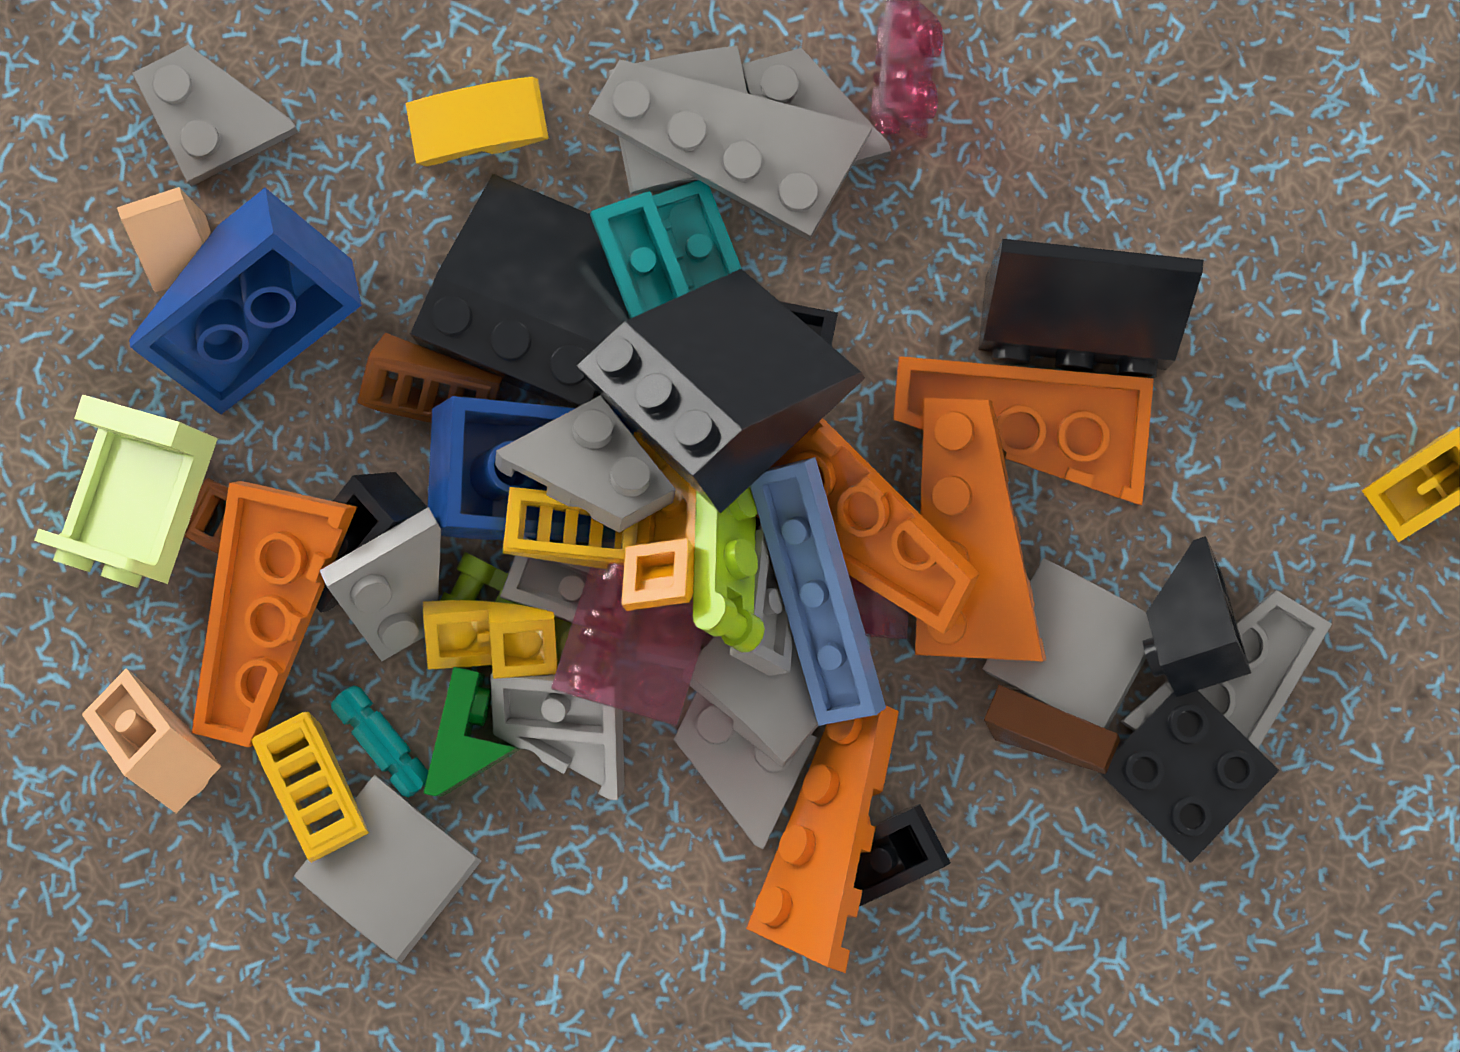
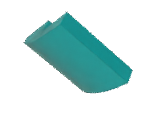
[590,180,742,319]

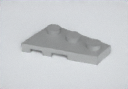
[1120,590,1332,749]

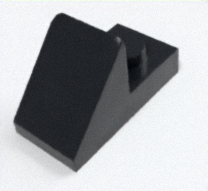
[854,804,951,907]

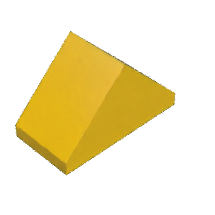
[1362,426,1460,543]

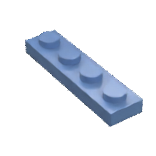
[750,457,886,726]

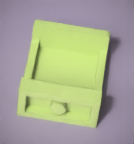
[34,395,218,588]

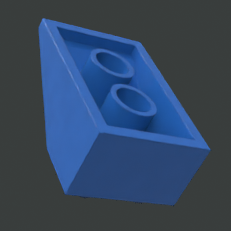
[129,187,362,415]
[428,396,635,542]

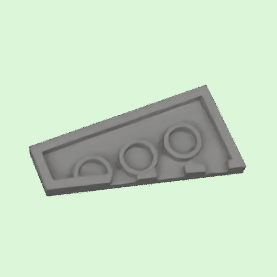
[588,60,872,241]

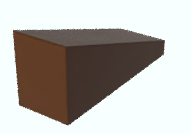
[984,685,1120,774]

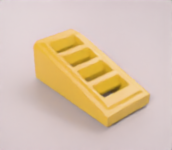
[503,487,638,571]
[251,712,369,863]

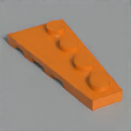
[893,356,1154,506]
[915,398,1046,662]
[756,418,980,634]
[191,481,357,747]
[746,706,899,974]

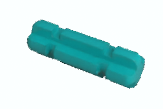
[331,685,429,798]

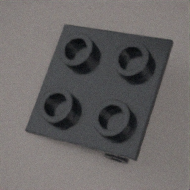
[1098,691,1280,863]

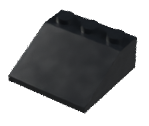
[410,174,630,408]
[978,239,1204,378]
[576,269,865,514]

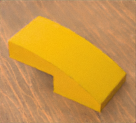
[405,76,549,166]
[423,600,558,679]

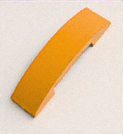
[621,432,696,611]

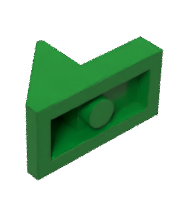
[423,667,519,796]

